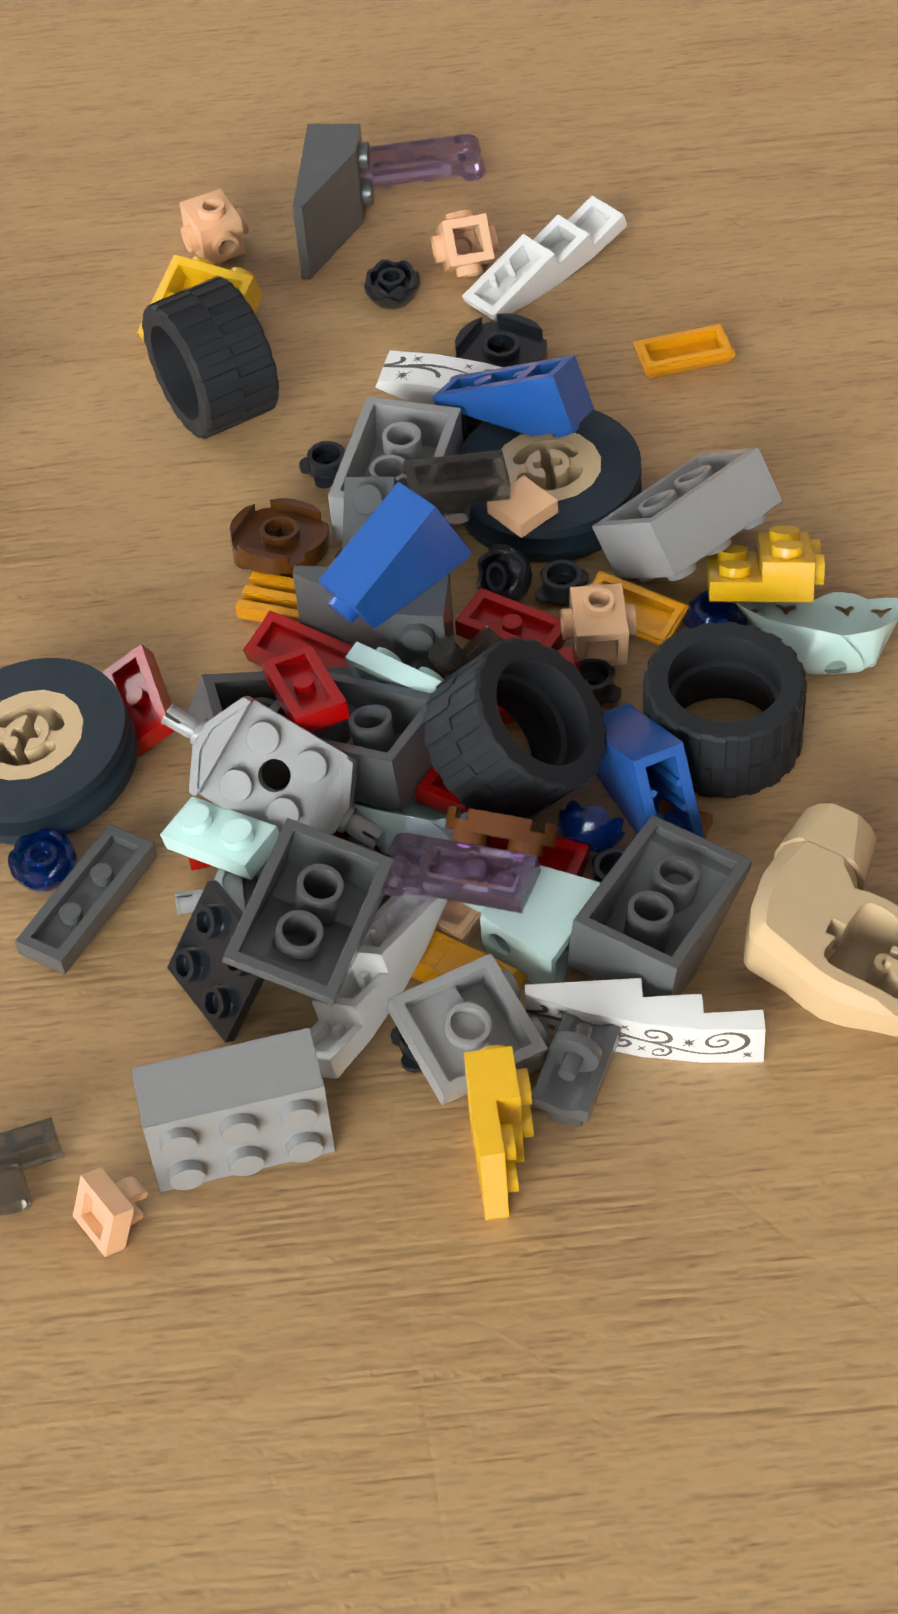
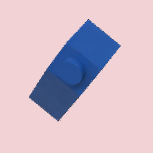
[432,355,594,438]

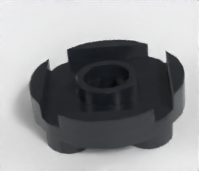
[455,313,548,368]

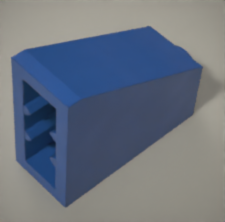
[318,482,472,629]
[596,703,705,839]

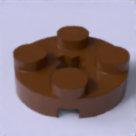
[230,498,330,578]
[444,806,559,857]

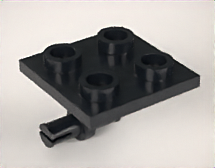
[167,880,265,1042]

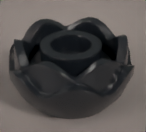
[364,259,420,309]
[477,544,532,602]

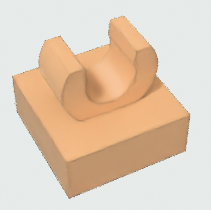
[73,1167,148,1257]

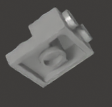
[387,953,549,1106]

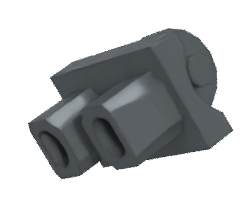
[531,1012,621,1127]

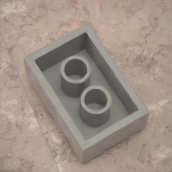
[328,396,463,540]
[592,447,782,582]
[131,1027,335,1192]

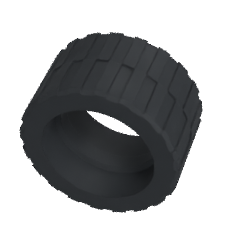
[142,277,279,439]
[643,622,807,799]
[423,637,607,819]

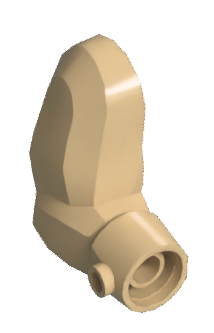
[743,803,898,1037]

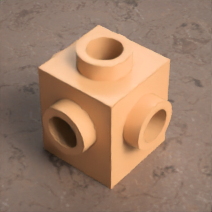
[180,189,249,264]
[431,210,498,278]
[560,583,636,665]

